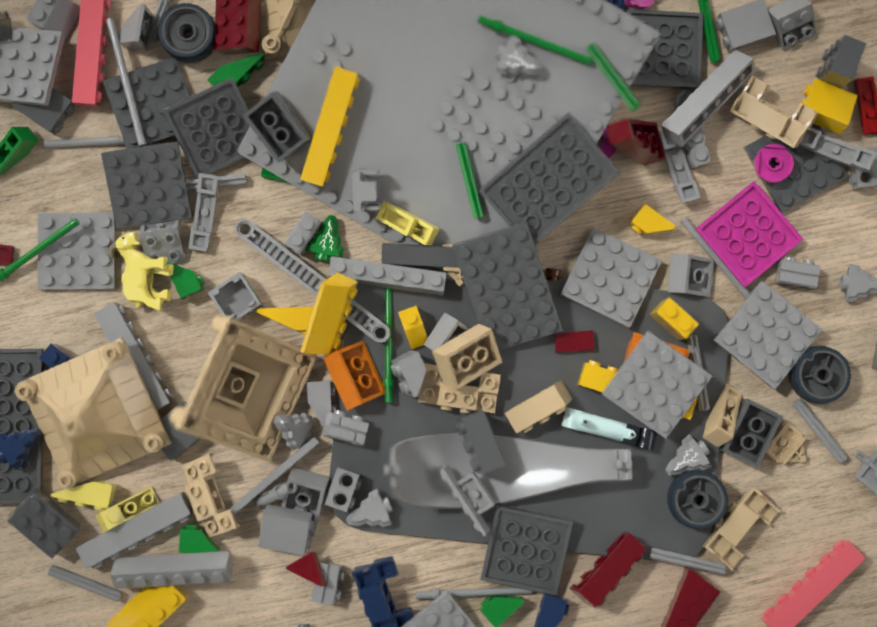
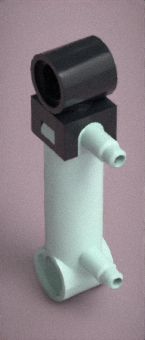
[561,407,657,451]

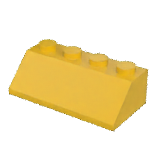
[300,273,358,355]
[107,585,190,627]

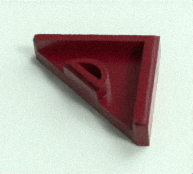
[286,552,327,587]

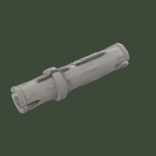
[254,480,297,508]

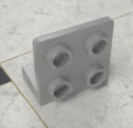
[139,219,185,264]

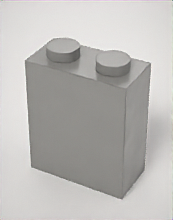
[716,0,776,53]
[258,504,315,556]

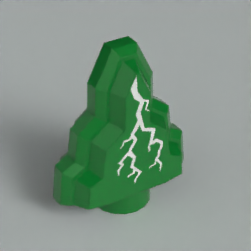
[305,215,344,262]

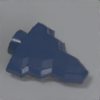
[0,429,42,470]

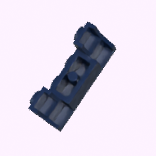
[352,556,414,627]

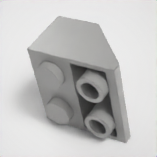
[767,0,817,50]
[390,350,427,398]

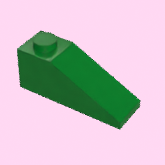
[0,127,39,176]

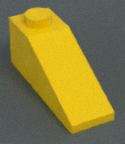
[257,307,314,335]

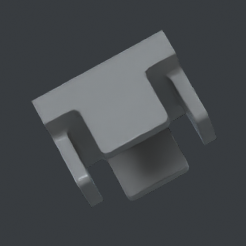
[352,168,383,212]

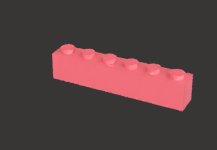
[72,0,111,108]
[761,540,866,627]

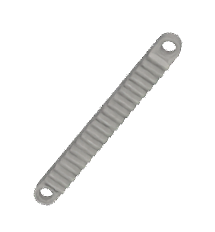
[235,219,391,343]

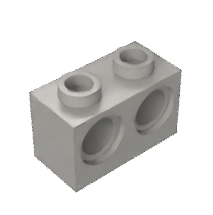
[848,147,877,190]
[325,467,362,512]

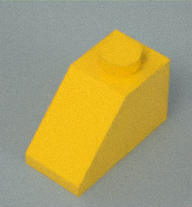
[629,204,676,235]
[398,306,428,349]

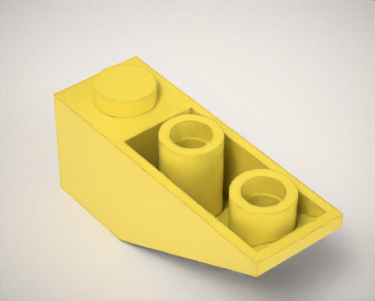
[50,480,117,511]
[95,487,160,533]

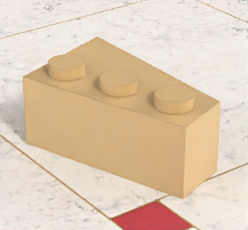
[505,380,573,434]

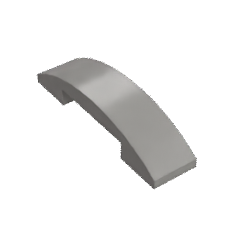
[799,128,877,171]
[659,131,701,204]
[188,173,219,252]

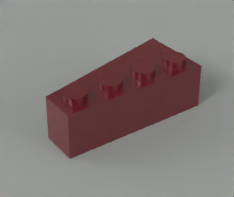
[606,119,666,166]
[569,532,646,608]
[660,567,721,627]

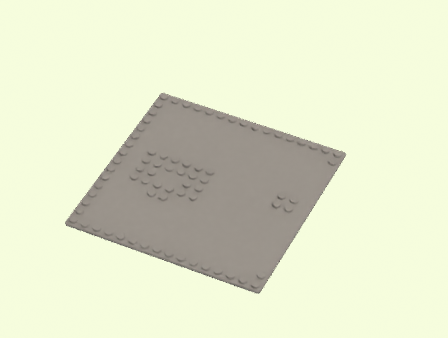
[238,0,660,284]

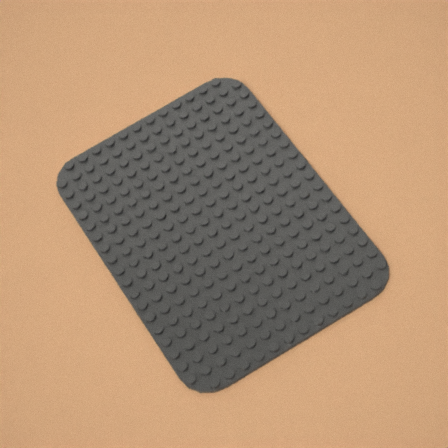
[328,263,728,561]

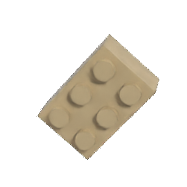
[432,324,502,390]

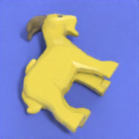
[108,232,174,311]

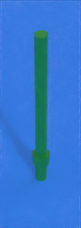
[477,15,592,65]
[0,218,80,282]
[383,288,395,403]

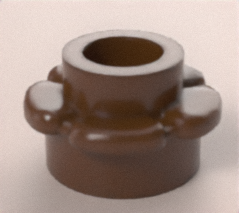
[544,268,563,281]

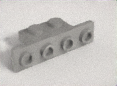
[441,465,496,536]

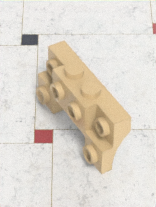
[730,76,819,148]
[418,363,501,414]
[182,453,240,538]
[703,486,781,570]

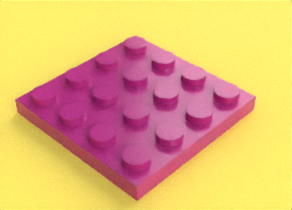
[695,181,803,288]

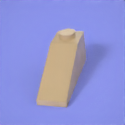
[703,384,742,447]

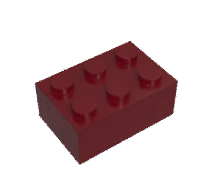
[214,0,261,55]

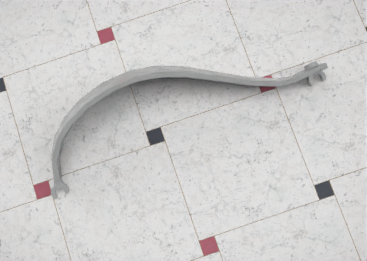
[384,433,632,509]

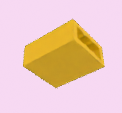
[800,78,858,135]
[650,297,699,340]

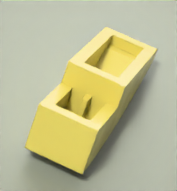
[376,201,440,246]

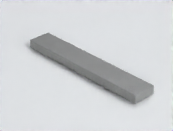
[228,437,320,516]

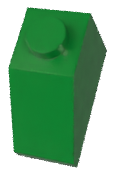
[166,262,205,300]
[178,524,221,553]
[480,595,525,627]

